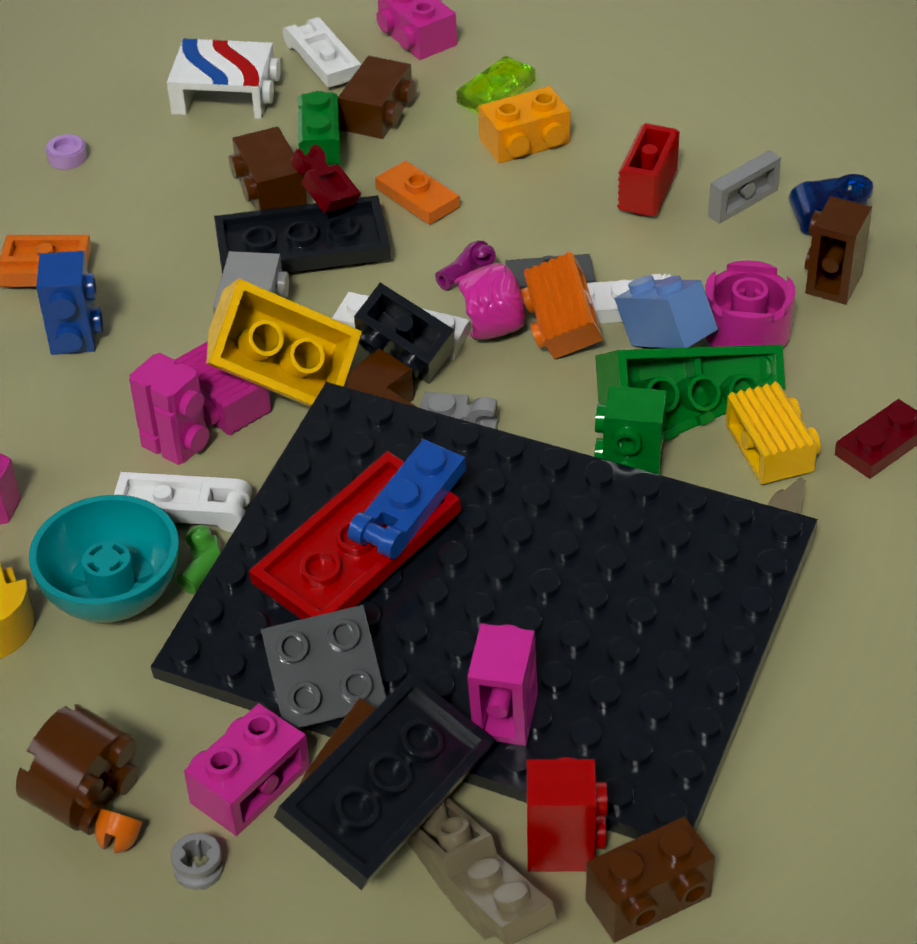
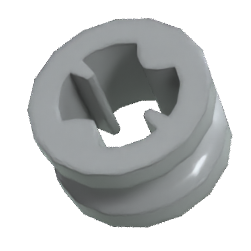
[171,833,224,890]

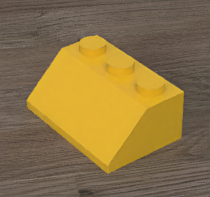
[206,278,362,407]

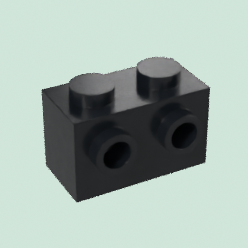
[354,282,454,384]

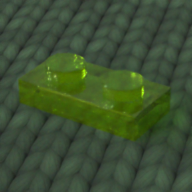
[456,55,535,113]

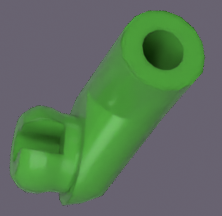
[177,525,222,594]

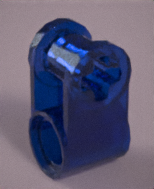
[789,174,873,235]

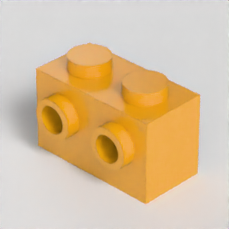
[478,86,570,164]

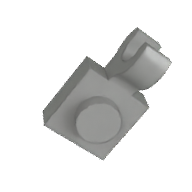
[419,391,499,429]

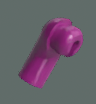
[435,241,496,290]

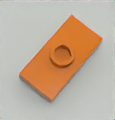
[375,160,460,225]

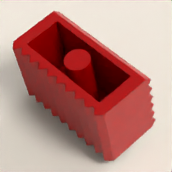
[617,123,680,216]

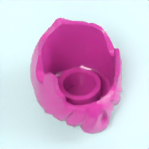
[454,263,526,339]

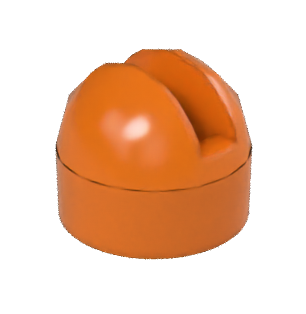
[95,809,143,853]

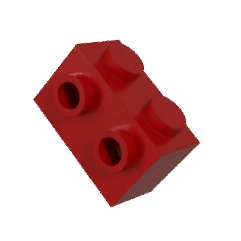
[527,757,607,872]

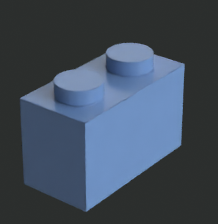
[614,275,718,348]

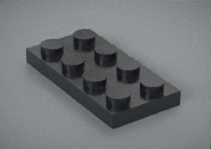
[214,195,391,274]
[274,673,495,890]

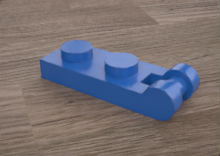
[348,439,466,559]

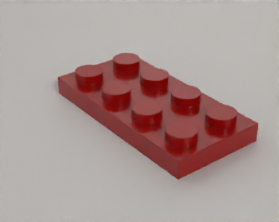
[249,451,461,619]

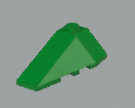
[595,344,786,441]

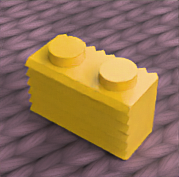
[725,381,821,485]

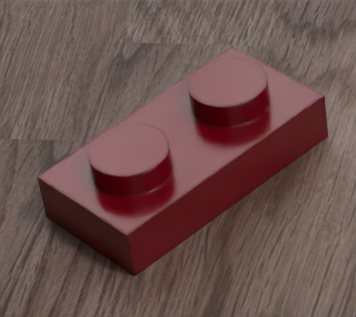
[834,399,917,479]

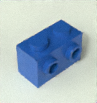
[36,250,103,355]

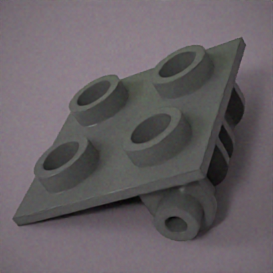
[261,605,386,729]

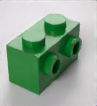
[594,385,667,475]

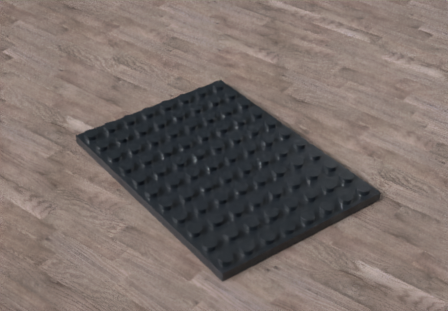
[150,382,818,839]

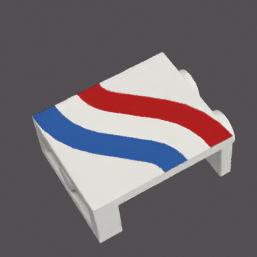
[167,38,281,119]

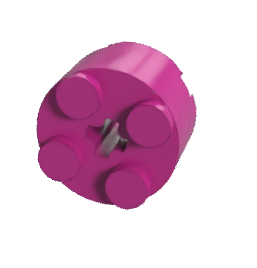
[705,260,795,347]

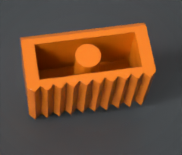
[521,252,604,359]

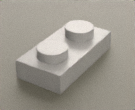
[708,150,781,224]

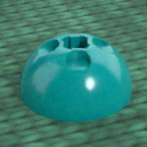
[29,495,179,623]

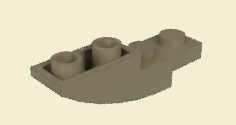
[407,797,557,944]

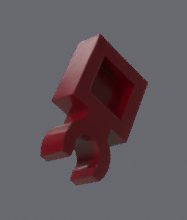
[290,144,361,213]

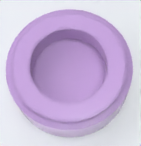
[46,134,87,169]

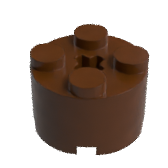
[16,704,139,835]

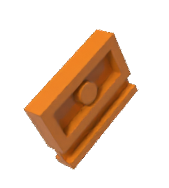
[0,235,92,287]

